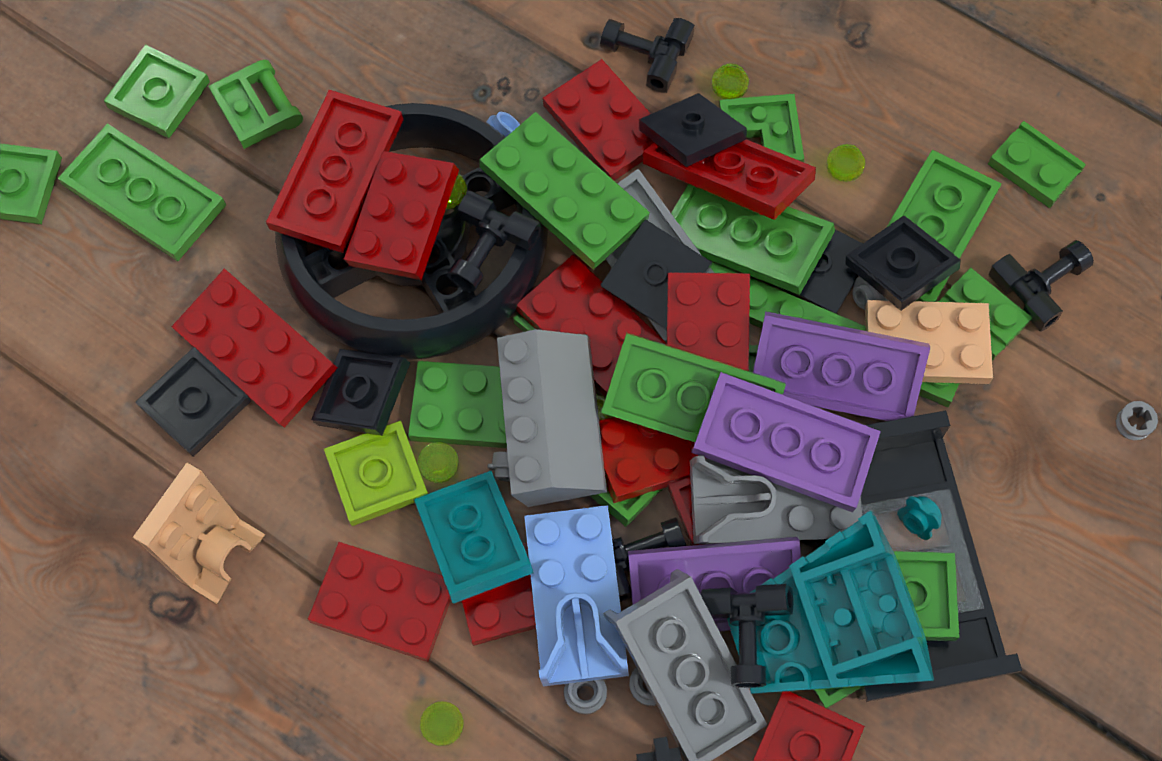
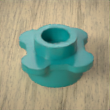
[897,496,942,540]

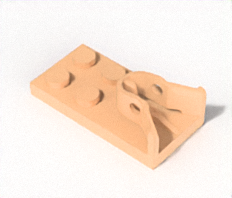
[133,463,265,604]

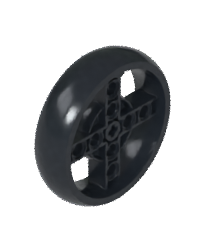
[275,103,548,360]

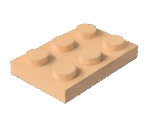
[865,300,993,384]

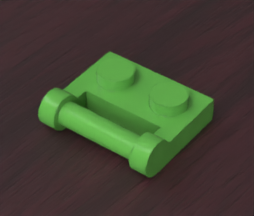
[208,60,303,149]

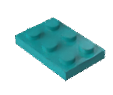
[414,471,533,604]

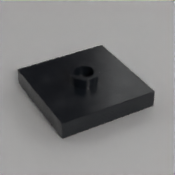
[639,93,747,167]
[845,216,961,311]
[601,219,713,330]
[767,229,863,314]
[135,347,251,457]
[311,349,410,436]

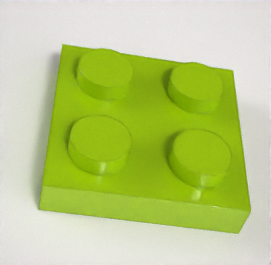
[324,420,428,526]

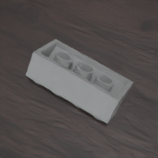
[497,329,607,507]

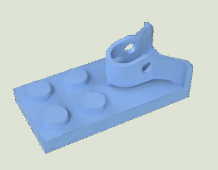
[524,505,629,687]

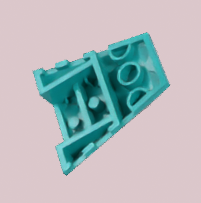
[727,510,934,694]

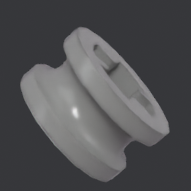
[1115,401,1158,440]

